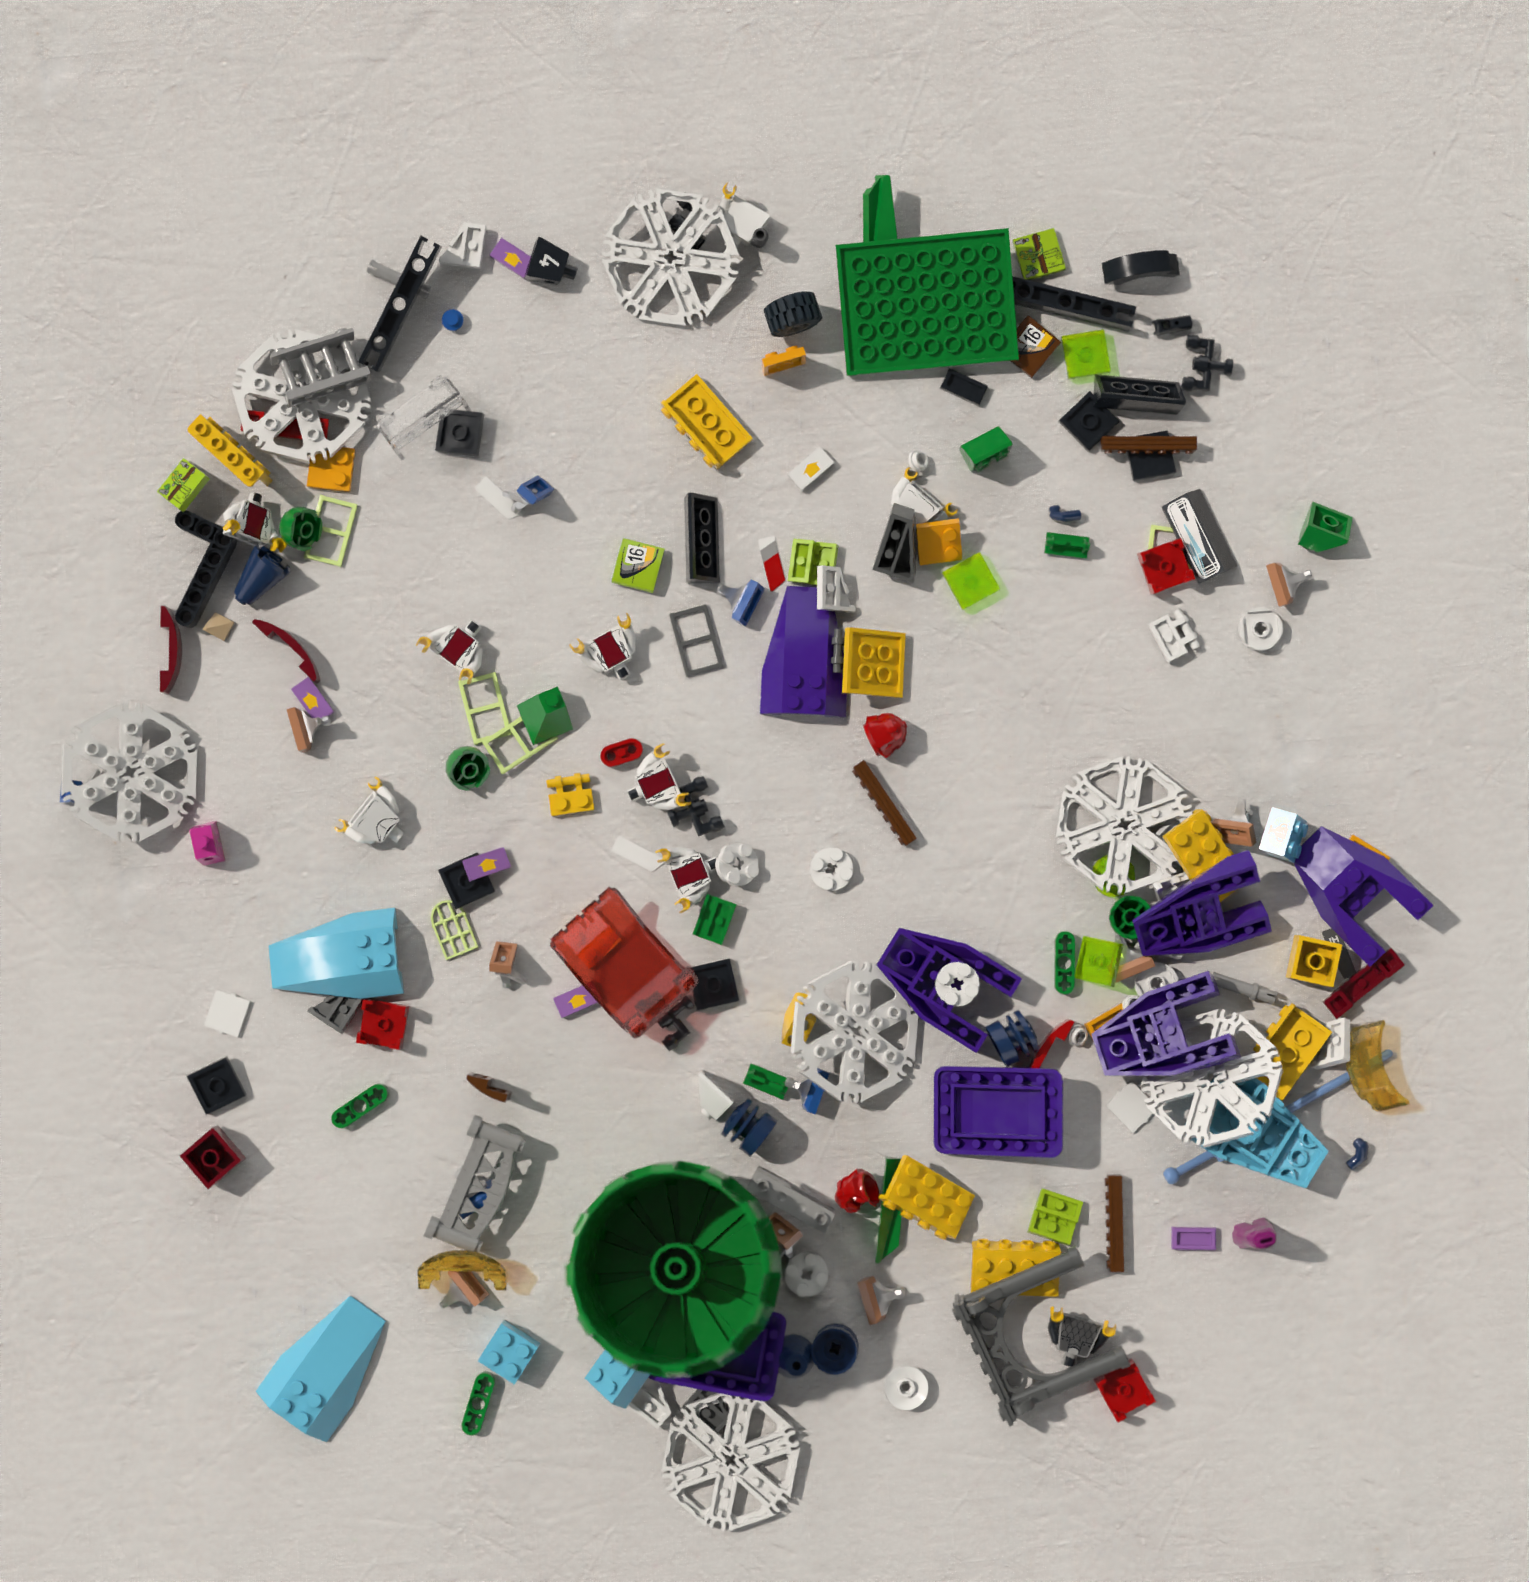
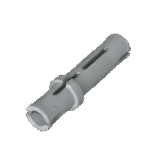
[367,260,431,299]
[1213,972,1277,1005]

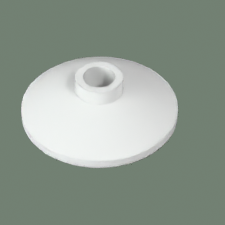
[884,1365,928,1410]

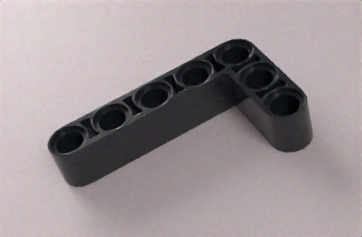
[175,510,237,628]

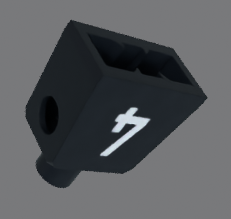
[524,237,578,285]

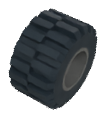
[763,291,823,337]

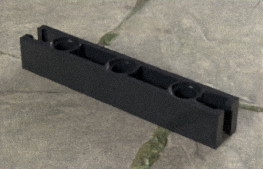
[358,235,442,372]
[1012,276,1137,332]

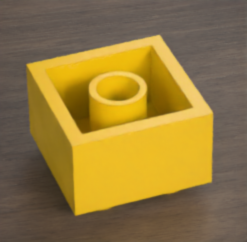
[1286,935,1342,987]

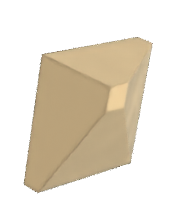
[203,612,235,641]

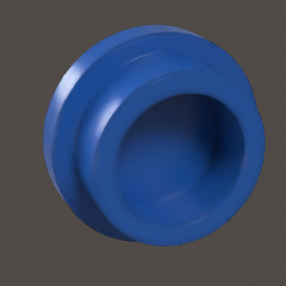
[442,309,464,331]

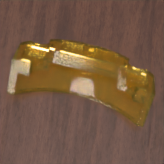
[1346,1020,1410,1112]
[417,1250,509,1290]

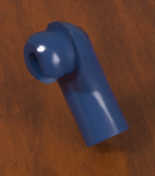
[1049,505,1081,522]
[1345,1138,1369,1171]

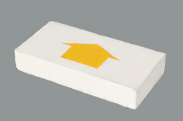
[788,447,834,492]

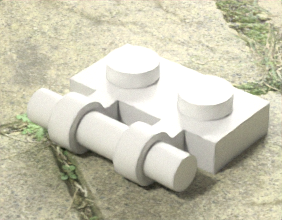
[1148,608,1200,663]

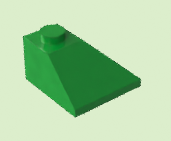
[1298,502,1353,552]
[517,686,573,745]

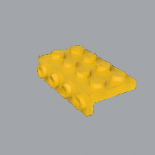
[661,374,753,470]
[187,414,273,487]
[1162,809,1238,902]
[1253,1003,1332,1101]
[879,1155,975,1240]
[970,1239,1061,1297]

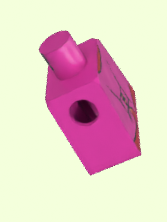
[190,821,225,866]

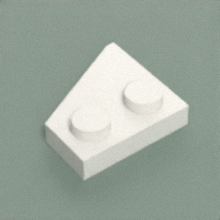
[439,222,486,269]
[1152,872,1190,901]
[1312,1017,1350,1070]
[629,1378,672,1430]

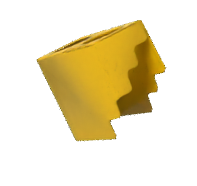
[781,992,816,1046]

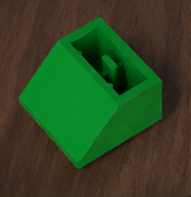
[959,426,1013,472]

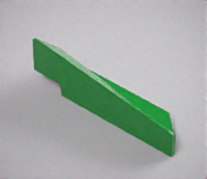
[863,175,898,242]
[875,1156,902,1264]

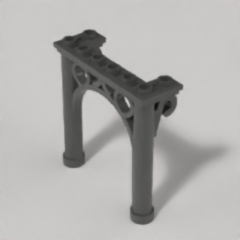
[952,1245,1130,1427]

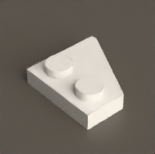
[817,565,855,613]

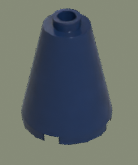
[234,544,291,605]
[778,1334,814,1379]

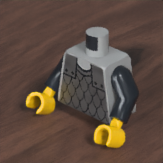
[1048,1306,1117,1367]

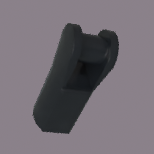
[1152,315,1192,336]

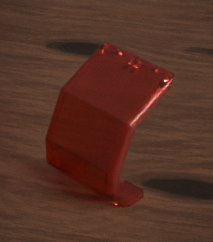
[550,886,698,1038]

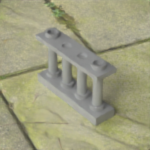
[270,328,371,408]
[748,1166,836,1233]

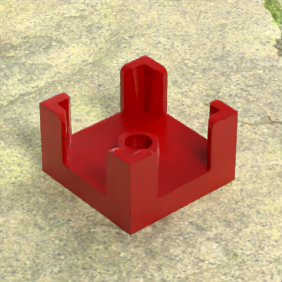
[1137,538,1195,594]
[356,999,410,1050]
[1093,1358,1156,1423]

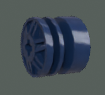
[985,1010,1040,1067]
[721,1098,778,1157]
[811,1323,859,1375]

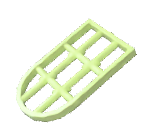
[431,900,478,960]

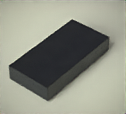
[940,368,988,407]

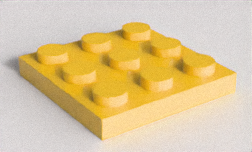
[842,627,906,698]

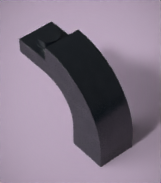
[1102,250,1180,285]

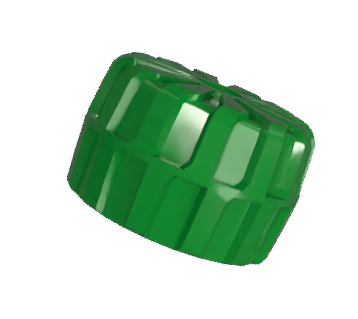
[565,1161,782,1378]

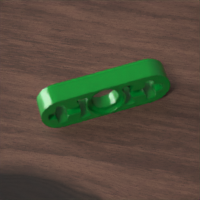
[1054,931,1075,994]
[331,1083,389,1128]
[461,1371,495,1436]

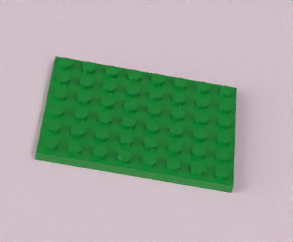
[836,228,1019,376]

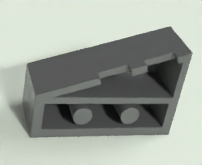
[872,503,916,583]

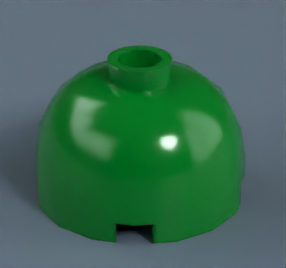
[279,507,322,551]
[446,746,490,791]
[1109,896,1150,939]

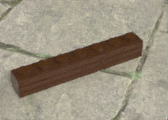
[1101,436,1197,454]
[852,760,917,846]
[1104,1174,1124,1272]

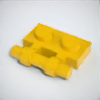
[546,773,595,816]

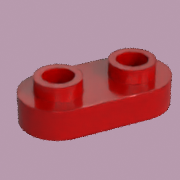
[600,738,643,767]

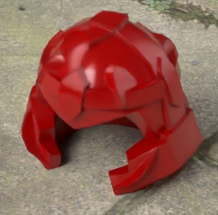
[863,713,907,758]
[834,1169,880,1214]

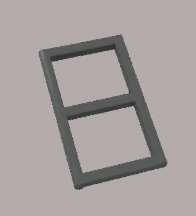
[669,604,723,677]

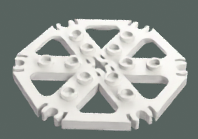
[601,188,740,326]
[232,329,371,464]
[61,702,197,842]
[1055,756,1193,894]
[791,961,918,1103]
[1141,1009,1283,1148]
[661,1393,800,1532]

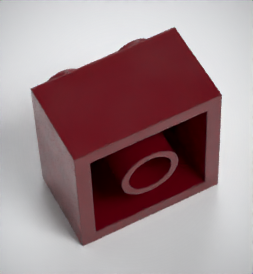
[180,1125,246,1189]

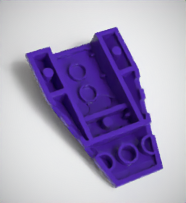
[760,586,847,718]

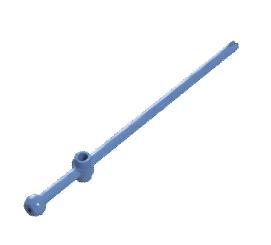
[1163,1049,1393,1184]

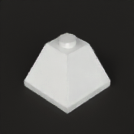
[698,1070,734,1120]

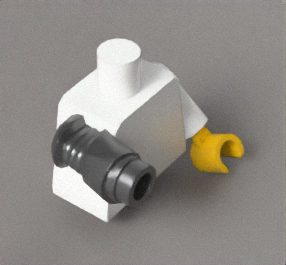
[719,182,770,248]

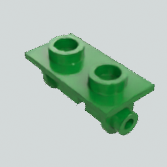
[1044,532,1090,559]
[743,1063,788,1100]

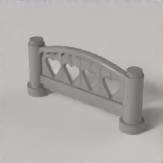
[424,1115,526,1254]

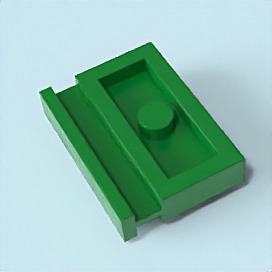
[692,894,737,945]

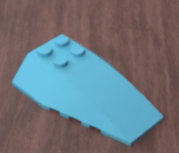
[269,908,404,999]
[1185,1075,1329,1188]
[256,1295,386,1442]

